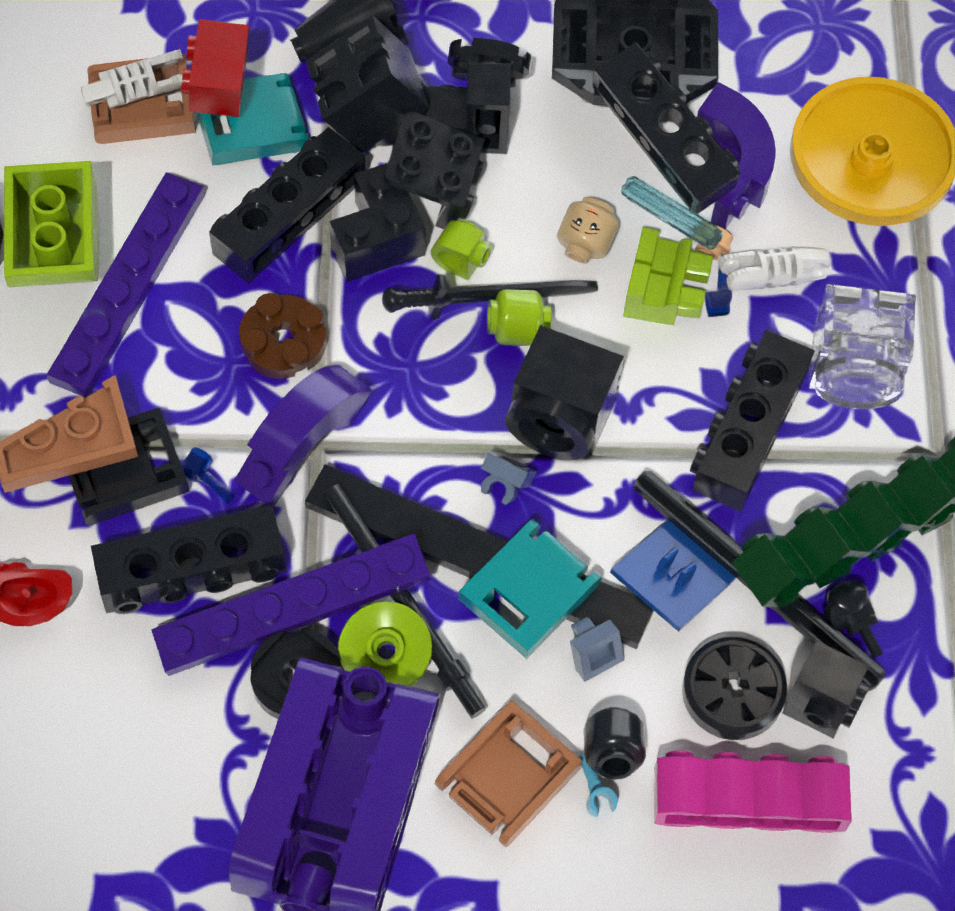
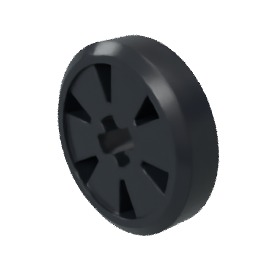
[682,637,787,740]

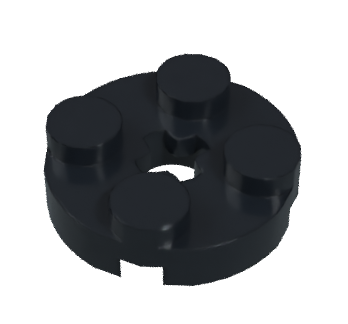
[447,38,531,88]
[250,629,343,719]

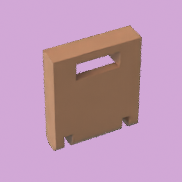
[87,54,195,144]
[434,700,583,847]

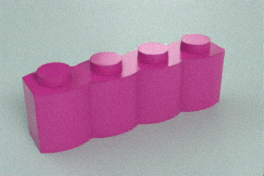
[654,750,852,833]

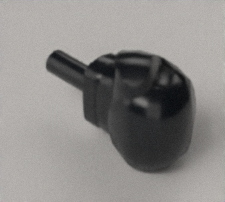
[823,580,883,659]

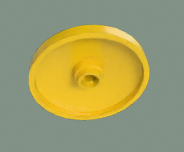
[790,77,955,226]

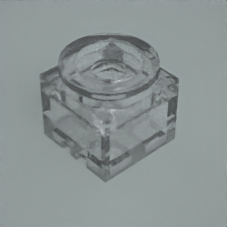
[809,284,916,409]

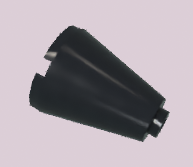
[290,0,409,62]

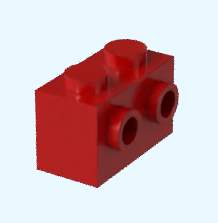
[181,19,249,117]

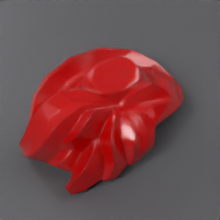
[0,562,73,626]

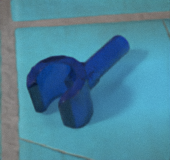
[705,266,732,317]
[184,447,235,504]

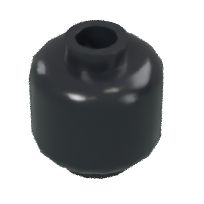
[583,707,646,780]

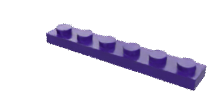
[46,172,205,398]
[151,533,431,676]

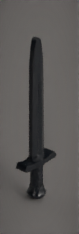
[382,274,598,320]

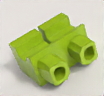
[623,227,713,326]

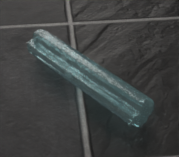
[621,176,723,250]

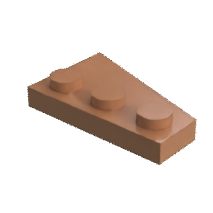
[0,375,138,493]

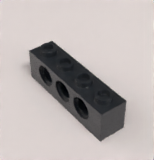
[592,42,741,216]
[209,127,366,284]
[690,330,815,512]
[91,505,287,614]

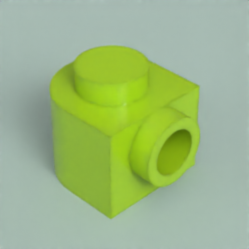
[430,220,492,281]

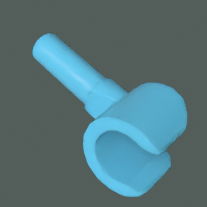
[579,754,618,817]

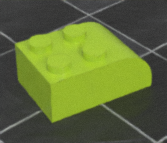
[4,161,99,288]

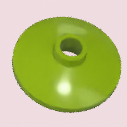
[338,602,432,686]

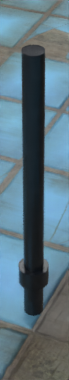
[324,484,487,719]

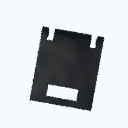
[69,408,190,525]

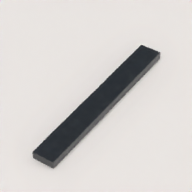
[305,464,654,650]

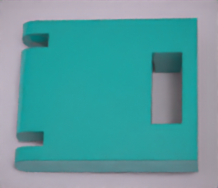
[196,73,309,166]
[458,519,602,659]

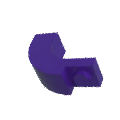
[697,82,776,230]
[234,365,372,506]

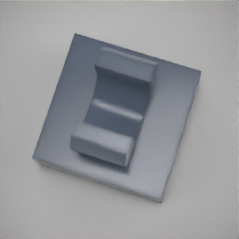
[480,452,537,505]
[570,617,624,682]

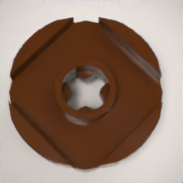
[239,293,327,379]

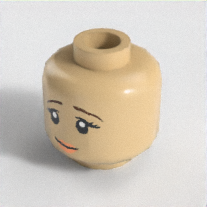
[557,197,619,264]

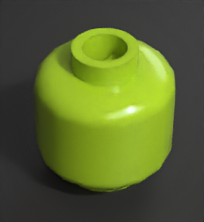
[487,290,552,346]

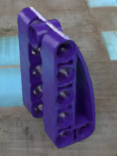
[229,657,440,911]

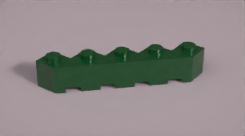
[731,437,955,608]

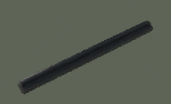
[633,471,886,691]

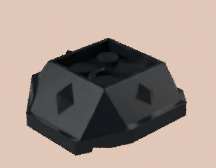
[551,0,718,106]

